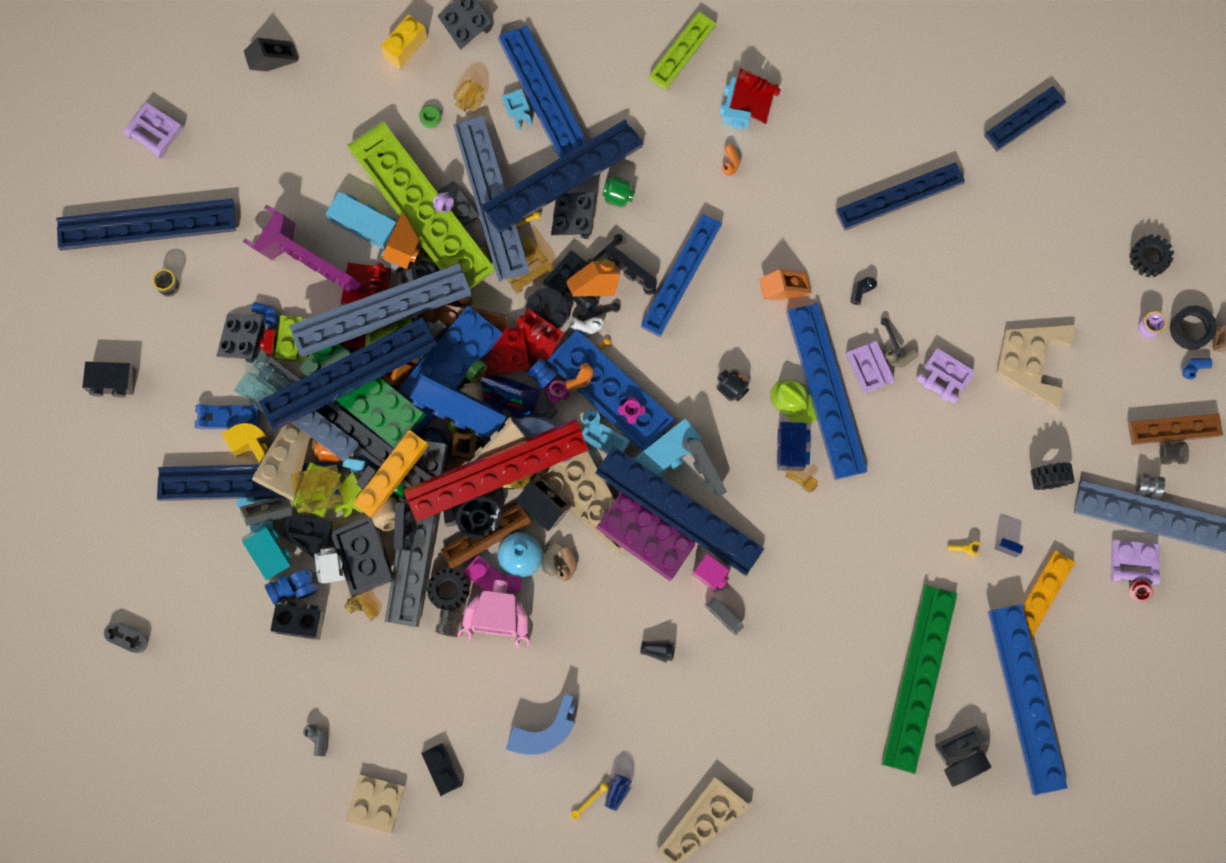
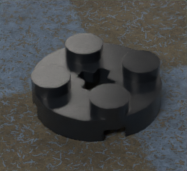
[526,288,571,329]

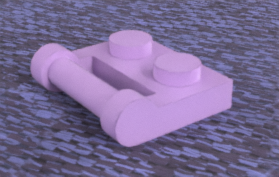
[124,102,183,158]
[1110,540,1160,585]

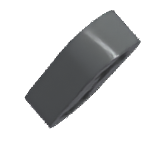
[705,596,744,635]
[104,622,148,653]

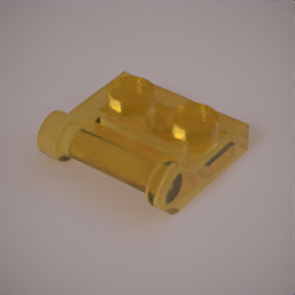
[506,237,554,294]

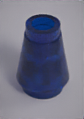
[604,773,632,811]

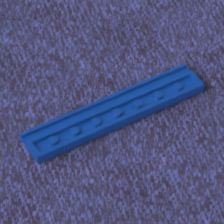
[498,25,601,175]
[786,303,867,480]
[987,604,1068,796]

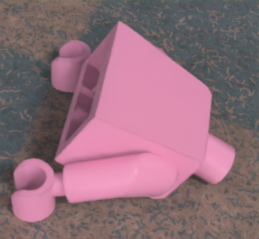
[458,580,530,647]

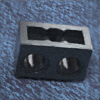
[270,601,325,640]

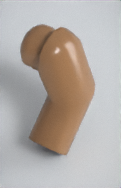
[557,547,577,581]

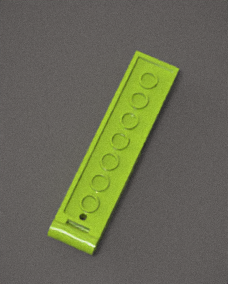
[347,121,495,289]

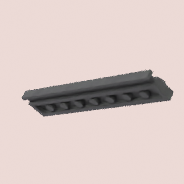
[385,441,449,627]

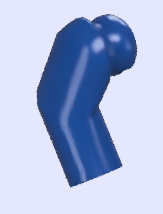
[1182,358,1212,380]

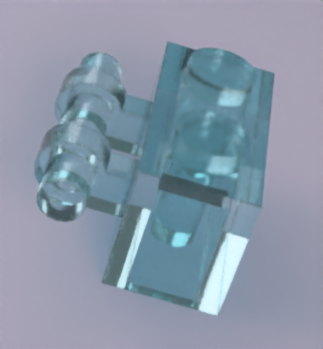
[234,360,291,413]

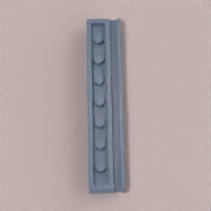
[453,116,530,282]
[289,264,471,357]
[1074,480,1226,553]

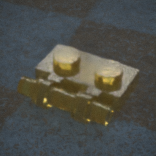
[291,465,344,513]

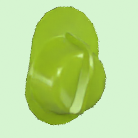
[770,380,817,425]

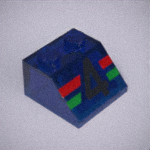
[481,375,540,418]

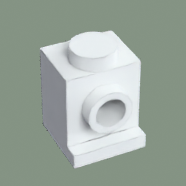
[314,547,345,583]

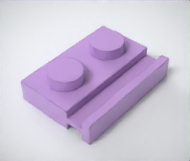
[846,341,895,394]

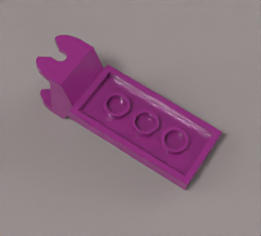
[243,204,365,294]

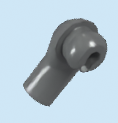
[303,724,327,757]

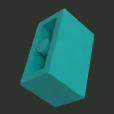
[242,523,292,580]

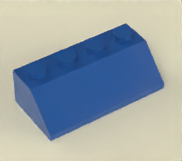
[410,372,506,439]

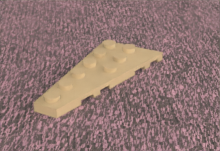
[531,451,626,555]

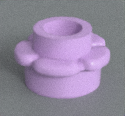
[433,192,454,213]

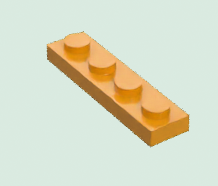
[353,430,429,518]
[1022,550,1076,639]

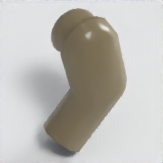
[885,348,918,367]
[541,541,562,576]

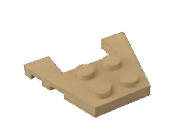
[996,325,1076,409]

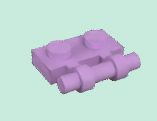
[917,348,975,404]

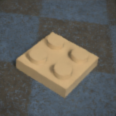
[346,774,405,833]

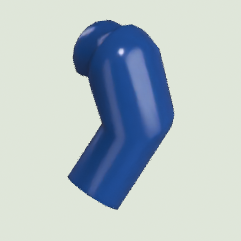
[251,302,279,328]

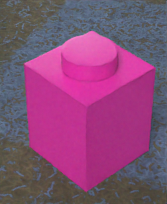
[693,554,730,592]

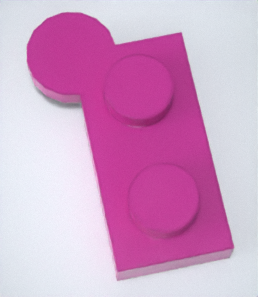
[463,555,522,594]

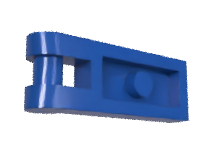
[194,404,260,429]

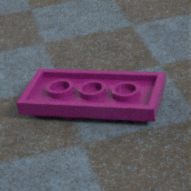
[596,492,696,581]

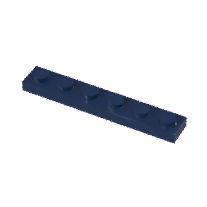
[835,162,965,231]

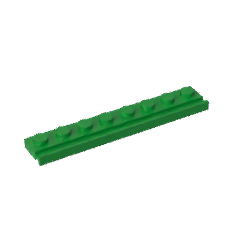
[881,585,958,774]

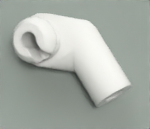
[569,317,604,335]

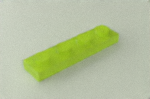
[649,12,716,91]

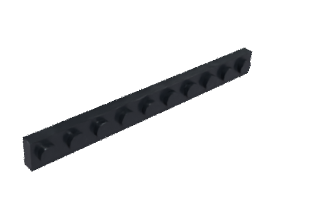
[258,357,433,488]

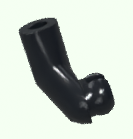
[850,277,877,305]

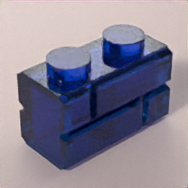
[777,422,811,471]

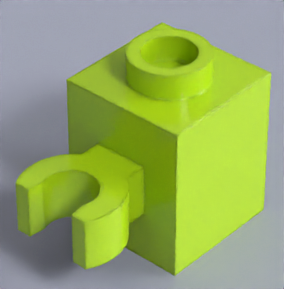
[333,472,363,517]

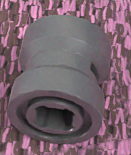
[1135,472,1165,499]

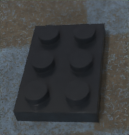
[331,516,395,597]

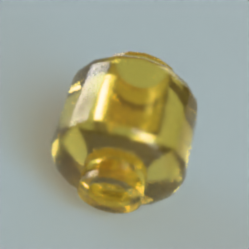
[453,79,485,112]

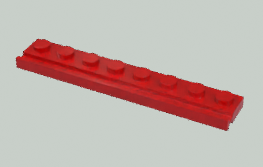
[404,419,589,522]

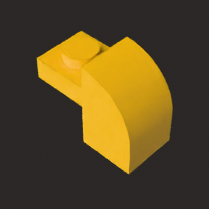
[221,423,269,464]

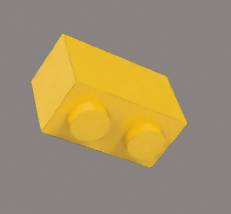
[381,14,427,69]

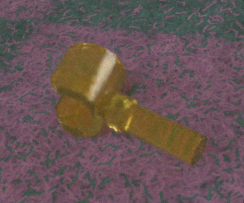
[785,472,818,492]

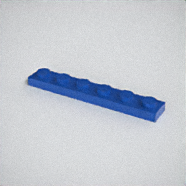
[641,214,722,337]

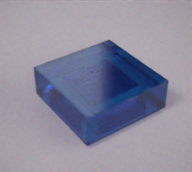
[995,538,1024,557]

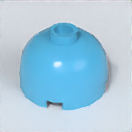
[497,532,543,579]

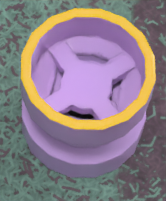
[1138,311,1167,338]

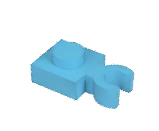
[501,89,531,130]

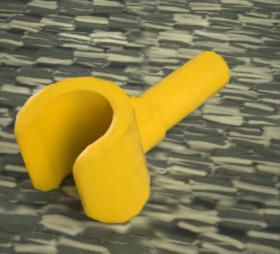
[947,541,981,556]

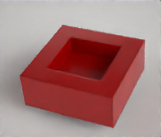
[260,330,278,358]

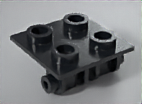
[438,0,492,50]
[551,192,596,239]
[216,314,265,363]

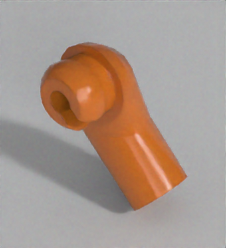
[722,144,741,176]
[565,363,594,392]

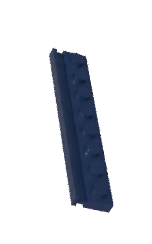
[481,119,644,233]
[56,198,237,251]
[259,318,438,431]
[594,446,765,576]
[157,462,342,501]

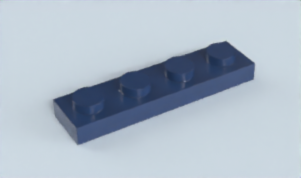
[984,86,1066,152]

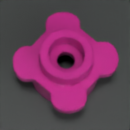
[544,380,570,404]
[618,397,645,424]

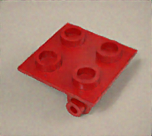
[729,68,781,124]
[340,262,392,305]
[516,308,564,364]
[483,326,529,376]

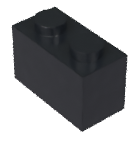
[82,361,136,398]
[515,476,572,531]

